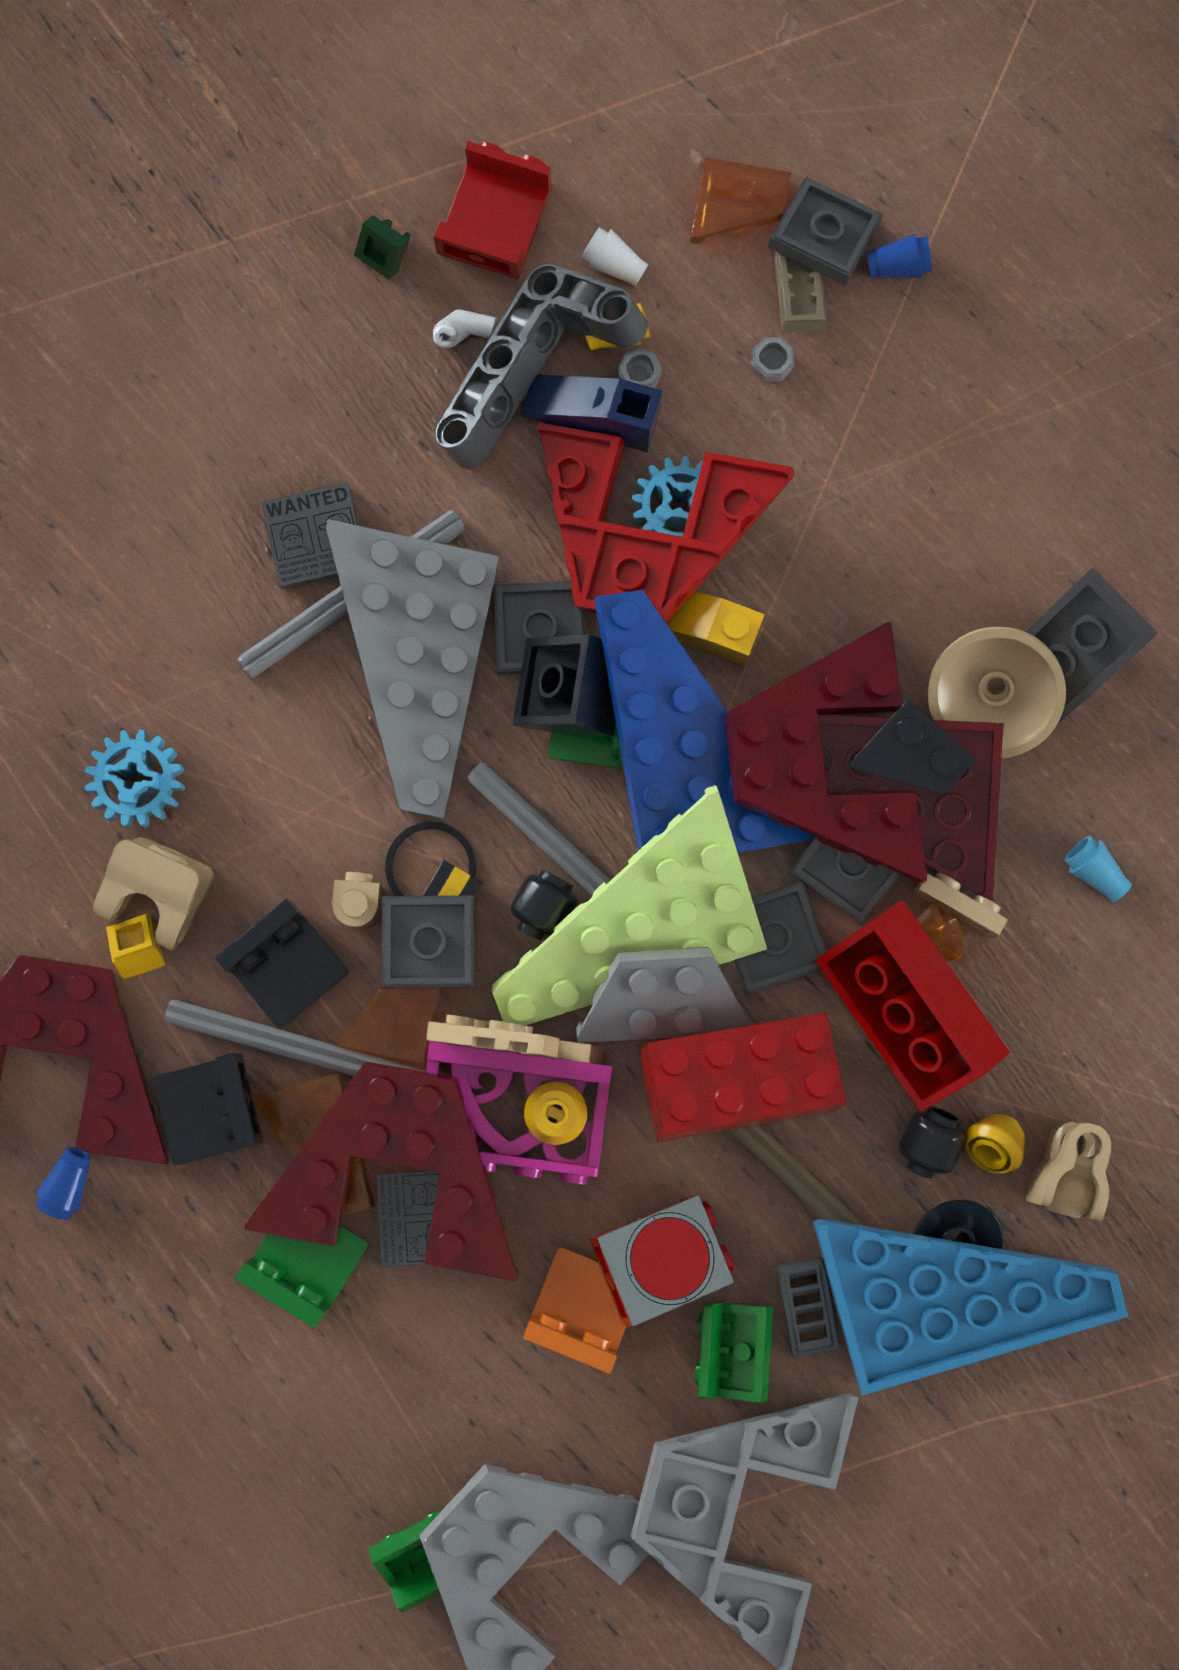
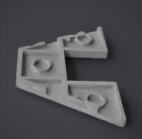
[631,1393,858,1670]
[419,1464,649,1670]

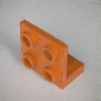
[523,1247,626,1374]

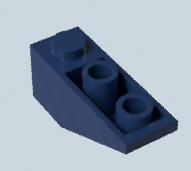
[521,374,662,452]

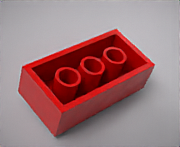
[815,899,1010,1112]
[640,1013,846,1143]

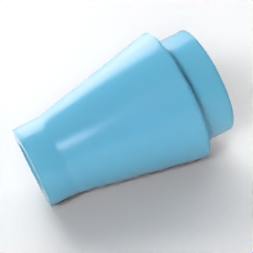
[1064,836,1132,902]

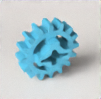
[632,456,703,537]
[84,729,185,828]

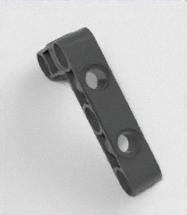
[435,264,648,469]

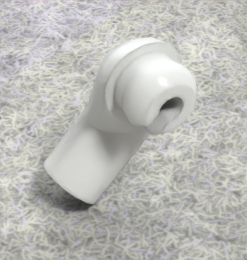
[433,309,497,348]

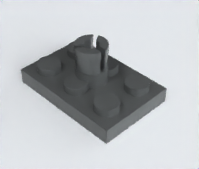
[1026,568,1157,724]

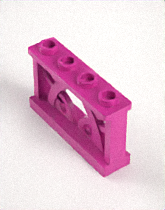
[426,1041,612,1185]

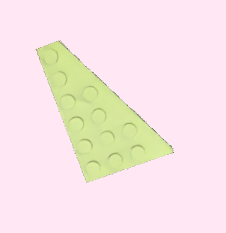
[492,785,767,1026]

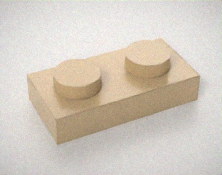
[913,872,1008,938]

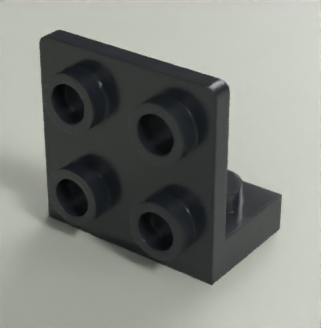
[214,899,349,1029]
[153,1053,264,1165]

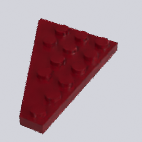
[818,715,1004,900]

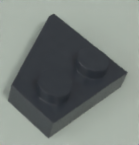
[848,699,976,794]

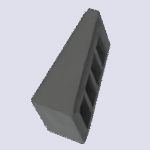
[775,1256,839,1358]

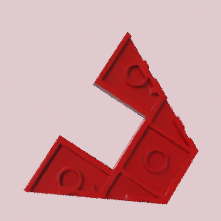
[537,422,795,624]

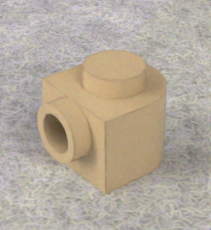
[332,872,383,929]

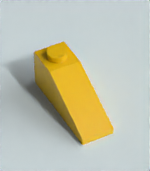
[667,592,765,666]

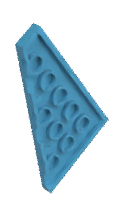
[813,1219,1129,1396]

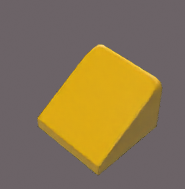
[106,913,165,979]

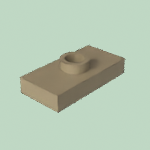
[774,252,828,333]

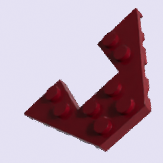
[725,622,927,885]
[0,955,169,1164]
[244,1062,519,1281]

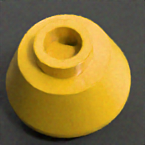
[524,1081,587,1145]
[965,1114,1025,1174]

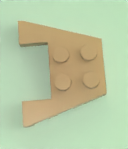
[426,1015,604,1065]

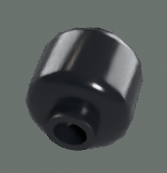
[511,870,577,940]
[899,1106,967,1178]

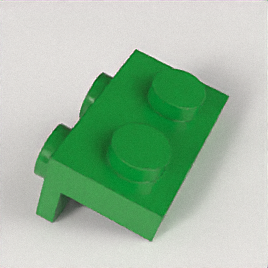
[694,1301,773,1403]
[368,1510,442,1612]

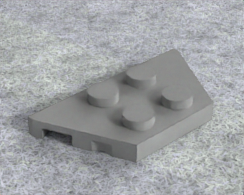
[576,947,751,1043]

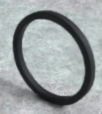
[385,822,476,896]

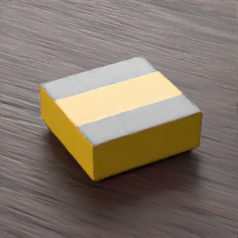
[422,859,483,897]

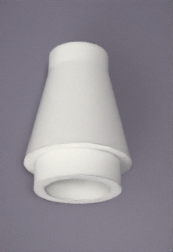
[581,227,649,287]

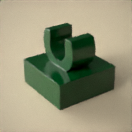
[354,215,411,280]

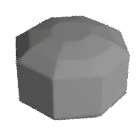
[751,337,794,382]
[618,348,662,388]

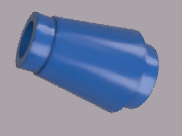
[867,234,932,278]
[36,1147,92,1220]

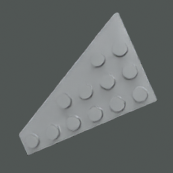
[326,519,499,819]

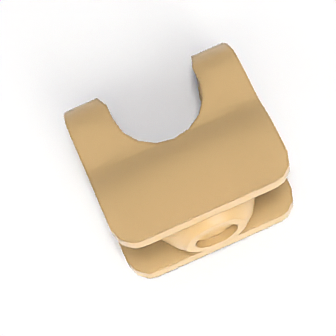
[93,837,214,951]
[1025,1122,1112,1222]

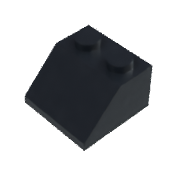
[513,634,615,737]

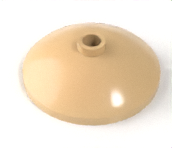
[928,627,1066,758]

